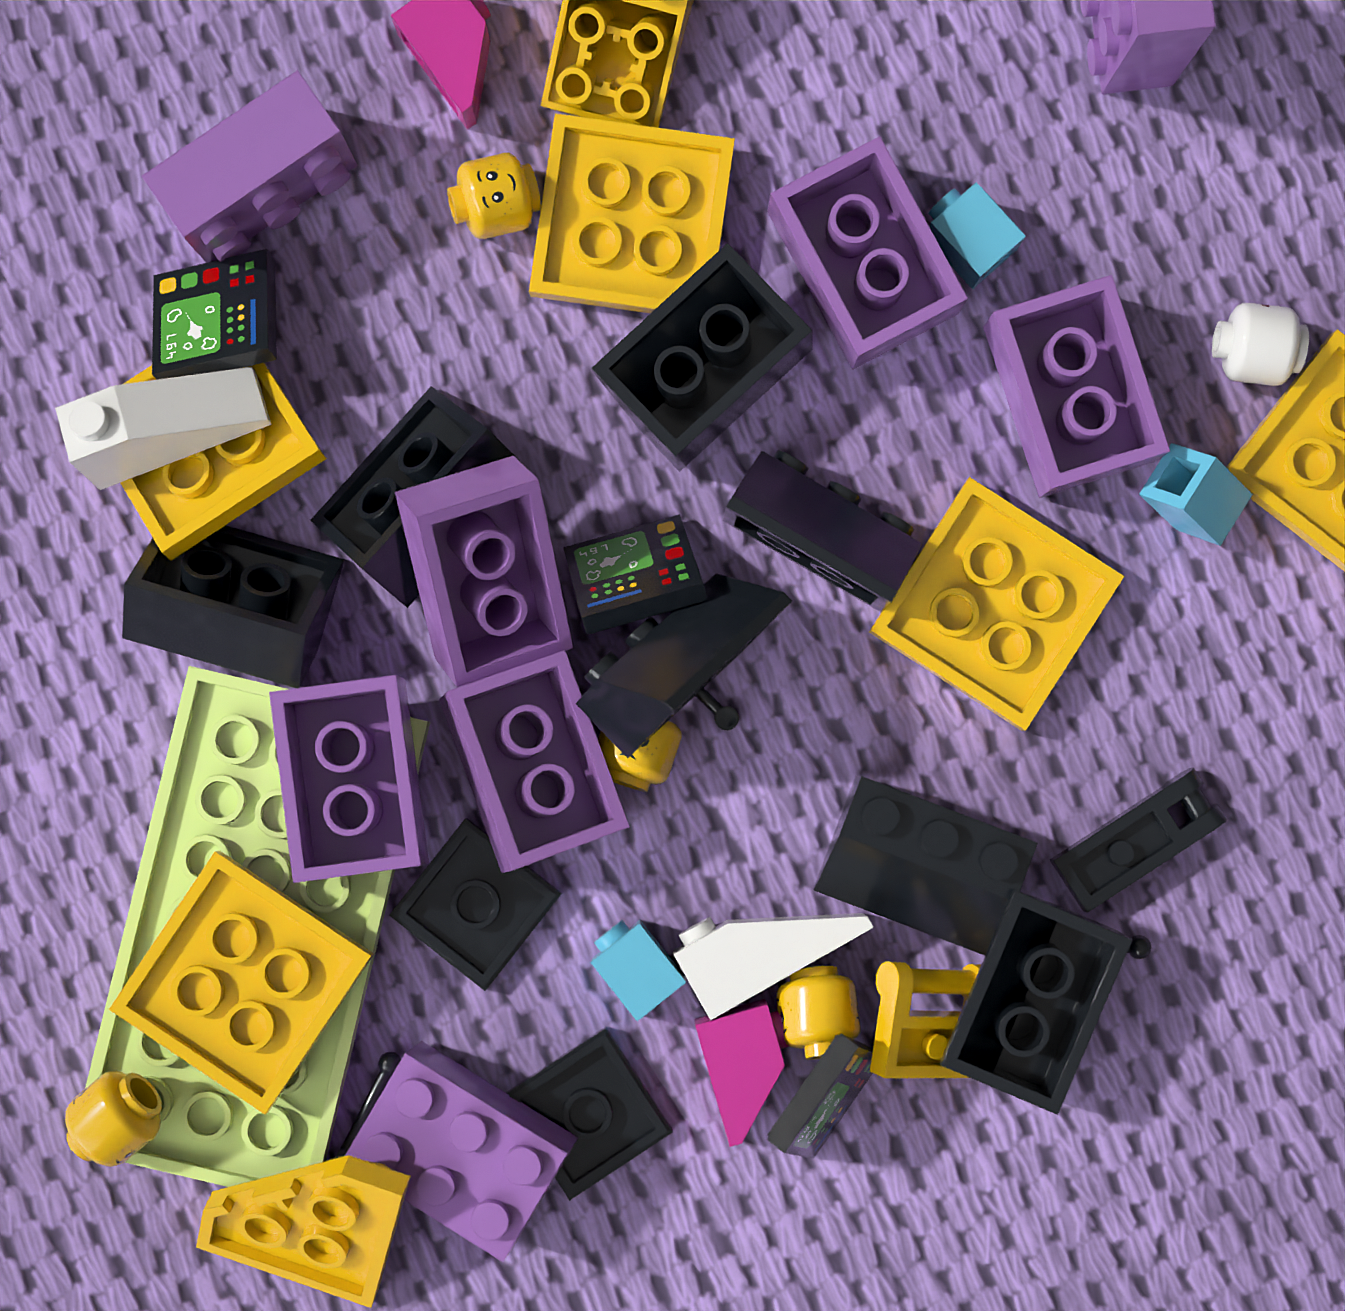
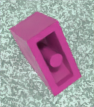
[391,0,491,130]
[695,999,790,1147]

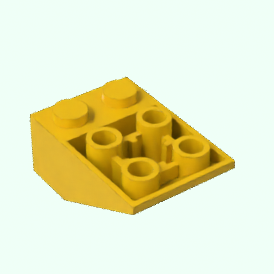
[541,0,694,128]

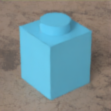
[928,182,1026,290]
[1139,443,1253,546]
[590,919,686,1022]

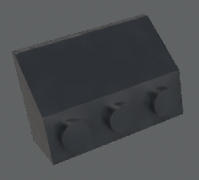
[591,243,813,472]
[310,386,530,608]
[723,450,922,612]
[122,525,344,688]
[576,573,792,758]
[813,776,1038,956]
[940,889,1132,1115]

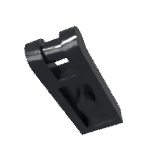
[1050,767,1228,913]

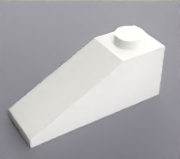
[55,367,271,490]
[673,913,874,1020]

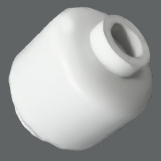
[1212,303,1309,386]

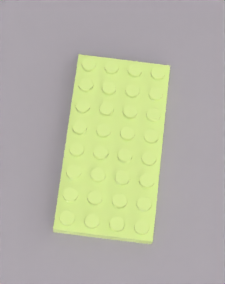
[70,666,430,1187]

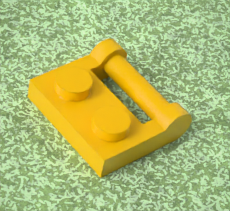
[870,961,981,1078]

